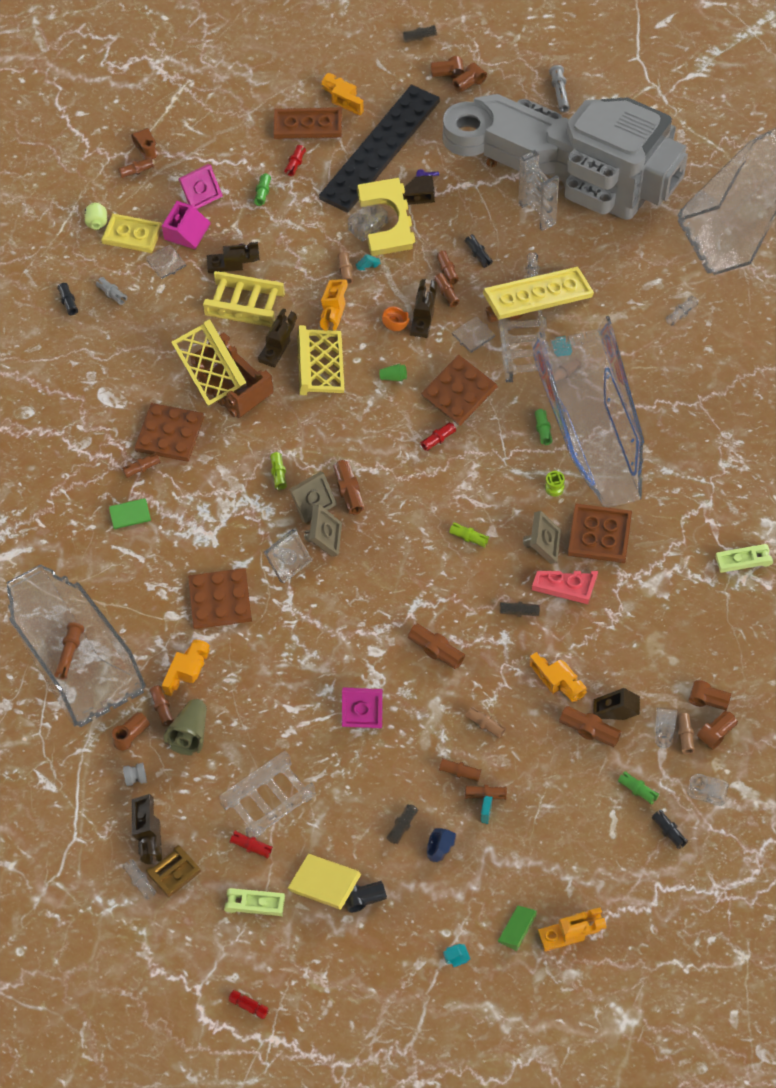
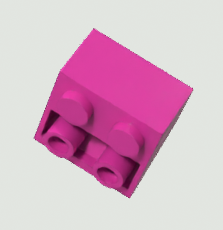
[162,201,210,250]

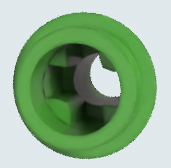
[379,364,407,382]

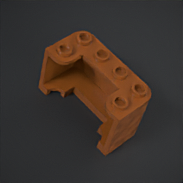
[190,332,274,418]

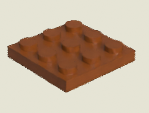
[421,354,498,426]
[135,403,204,462]
[568,503,632,563]
[188,568,252,629]

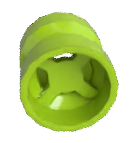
[545,471,565,497]

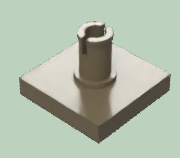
[289,471,337,523]
[304,505,342,557]
[523,511,561,564]

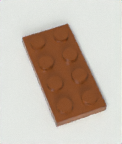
[274,107,342,139]

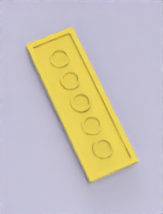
[483,267,594,320]

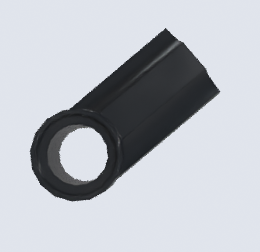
[345,881,387,913]

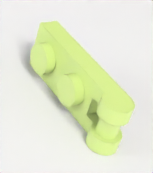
[715,544,773,573]
[224,888,285,916]

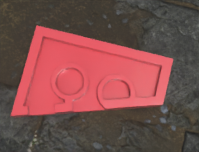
[532,571,598,604]

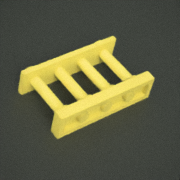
[203,271,285,327]

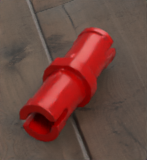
[284,145,306,176]
[420,422,456,451]
[230,830,273,859]

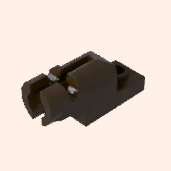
[206,242,260,273]
[410,279,437,338]
[258,309,297,368]
[132,794,162,864]

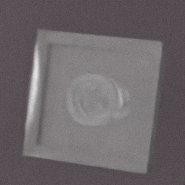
[264,529,313,583]

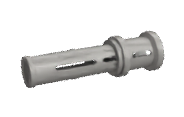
[549,65,570,112]

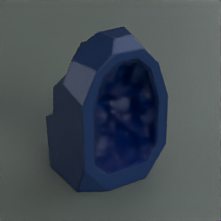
[427,828,456,862]

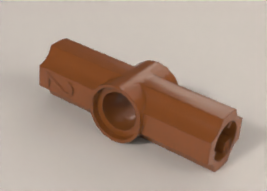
[333,460,364,515]
[408,623,465,669]
[559,706,621,748]

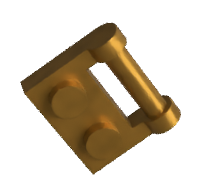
[145,845,201,898]

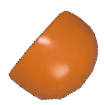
[382,306,410,331]

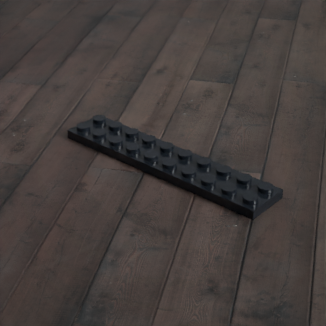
[319,84,440,213]

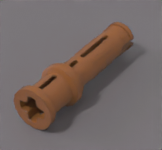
[54,622,85,680]

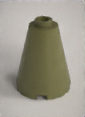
[163,699,207,756]

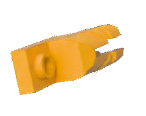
[321,73,364,116]
[320,279,348,331]
[162,639,210,696]
[530,652,587,702]
[538,907,606,952]

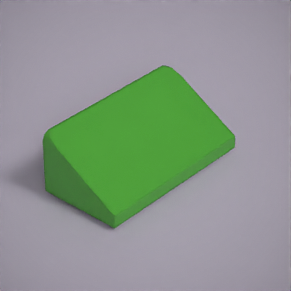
[109,498,151,529]
[498,906,537,951]

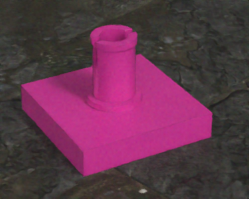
[178,164,223,209]
[342,687,383,728]

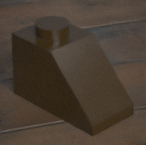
[403,175,435,205]
[593,688,640,720]

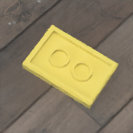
[102,213,162,253]
[288,854,361,910]

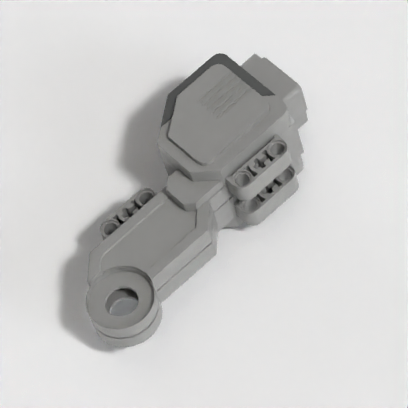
[442,94,688,220]

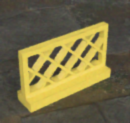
[171,319,247,406]
[297,325,344,395]

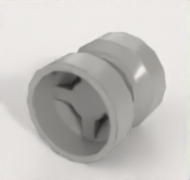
[123,763,147,786]

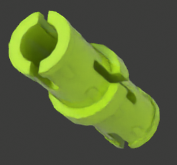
[270,452,287,490]
[449,522,489,548]

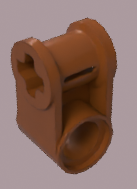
[131,128,158,160]

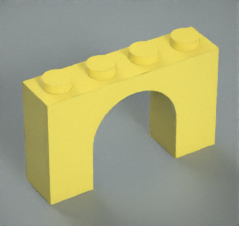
[357,178,415,256]

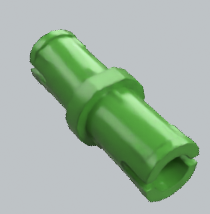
[254,173,271,206]
[534,409,553,445]
[618,771,659,804]

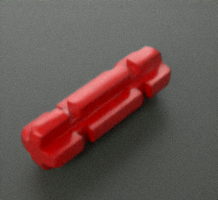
[228,990,269,1019]

